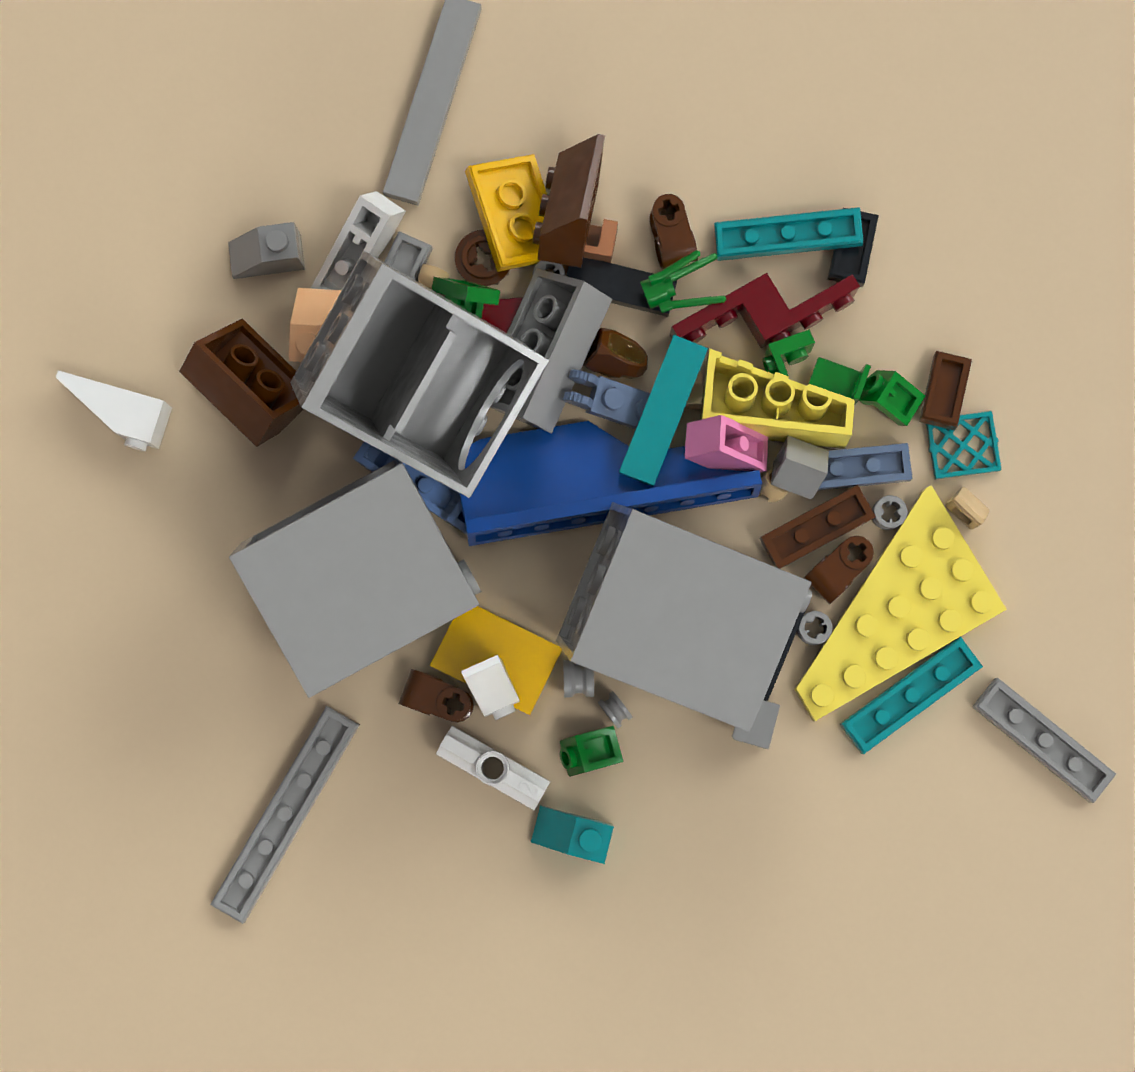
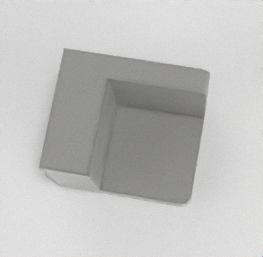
[771,436,829,499]
[732,700,780,749]

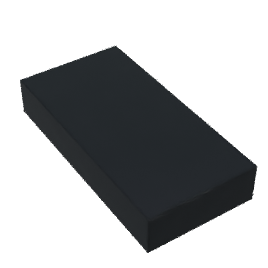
[827,207,879,287]

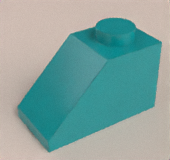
[531,805,614,864]

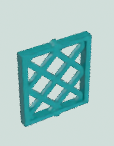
[926,411,1002,480]

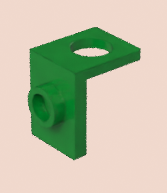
[808,357,871,405]

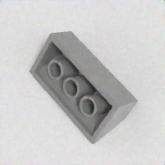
[490,268,612,433]

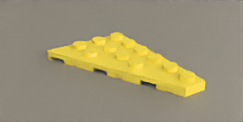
[795,485,1007,721]

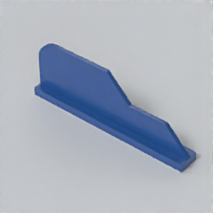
[460,421,763,546]

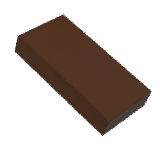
[919,351,972,431]

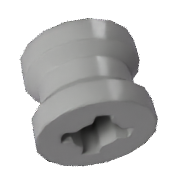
[563,660,594,698]

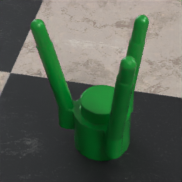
[640,250,726,313]

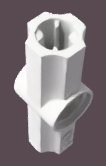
[436,726,550,810]

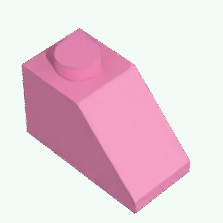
[685,415,768,473]

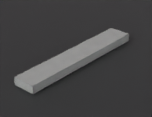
[383,0,482,206]
[210,706,360,924]

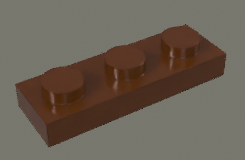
[759,485,876,569]

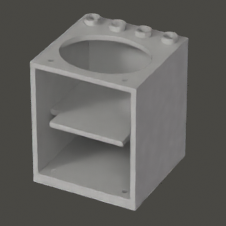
[290,251,549,498]
[229,459,482,698]
[556,502,812,732]

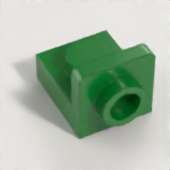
[762,329,815,376]
[859,370,925,426]
[560,725,624,777]

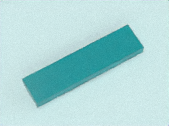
[714,207,863,261]
[619,335,708,487]
[840,637,983,754]

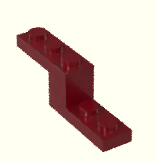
[670,273,860,349]

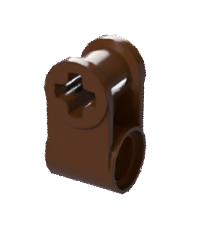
[649,194,698,269]
[804,536,874,605]
[398,669,474,723]

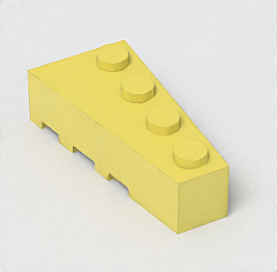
[700,348,855,449]

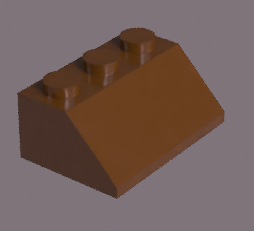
[533,134,605,268]
[179,318,304,447]

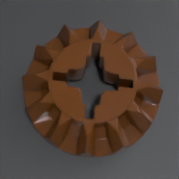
[455,230,510,286]

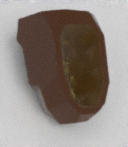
[583,328,648,379]

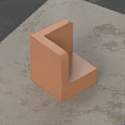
[584,219,618,263]

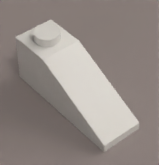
[311,191,406,290]
[56,370,172,451]
[461,655,520,720]

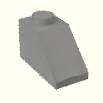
[228,222,305,279]

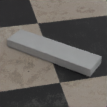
[972,678,1116,803]

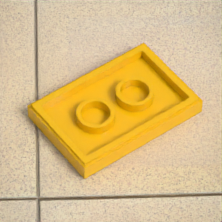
[465,154,547,272]
[430,606,562,715]

